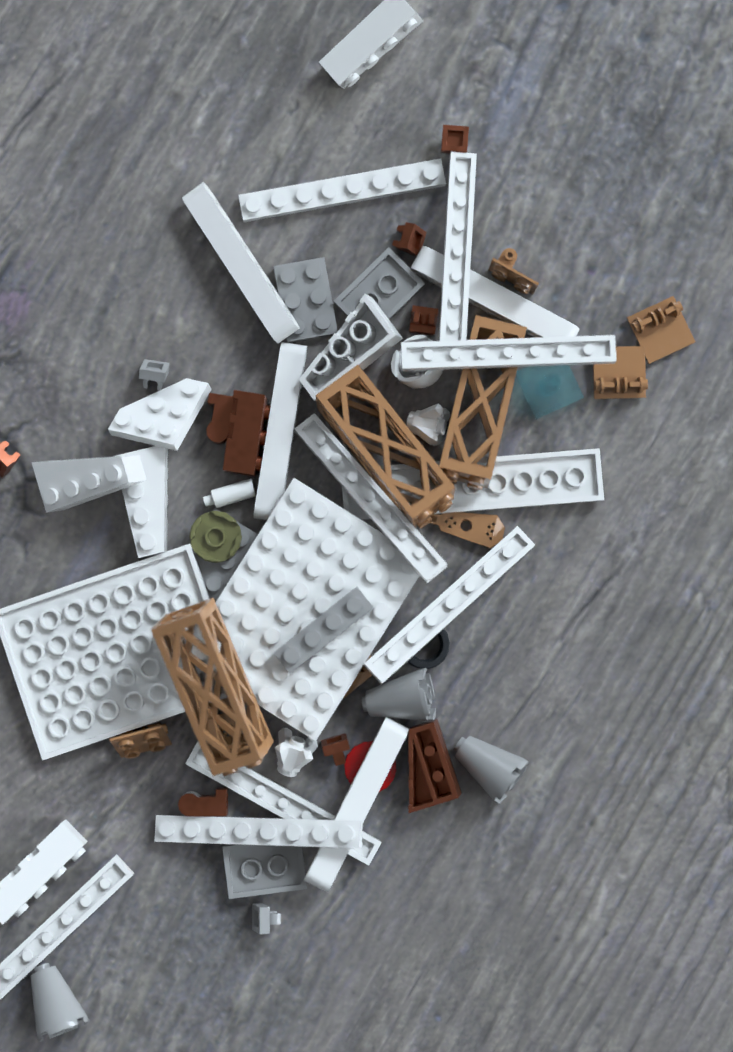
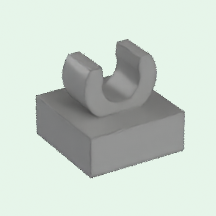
[139,359,170,390]
[252,903,281,934]

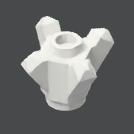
[407,403,450,446]
[275,728,318,777]

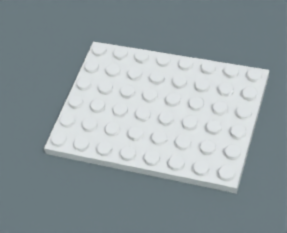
[191,478,420,741]
[0,544,228,761]

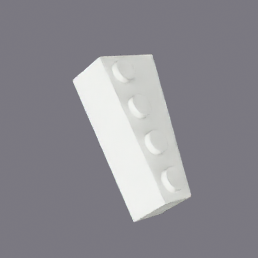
[319,0,423,88]
[299,294,403,401]
[114,446,168,559]
[31,455,147,513]
[0,820,88,925]

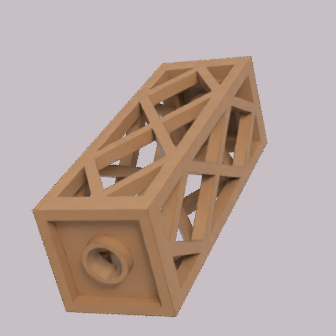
[439,315,527,490]
[316,365,455,529]
[151,597,274,776]

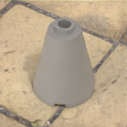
[362,668,436,721]
[454,736,529,805]
[30,963,89,1042]

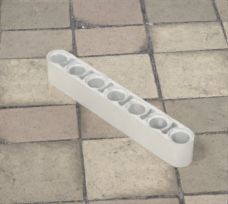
[182,182,300,343]
[410,246,579,338]
[254,342,307,520]
[304,717,409,892]

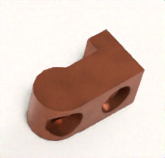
[206,393,235,444]
[178,787,228,816]

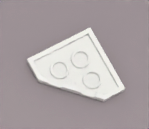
[108,378,212,451]

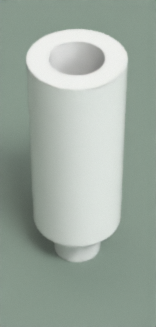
[203,479,256,508]

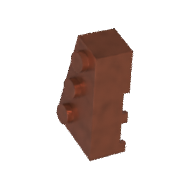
[223,390,271,477]
[408,719,462,814]

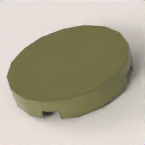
[189,511,242,563]

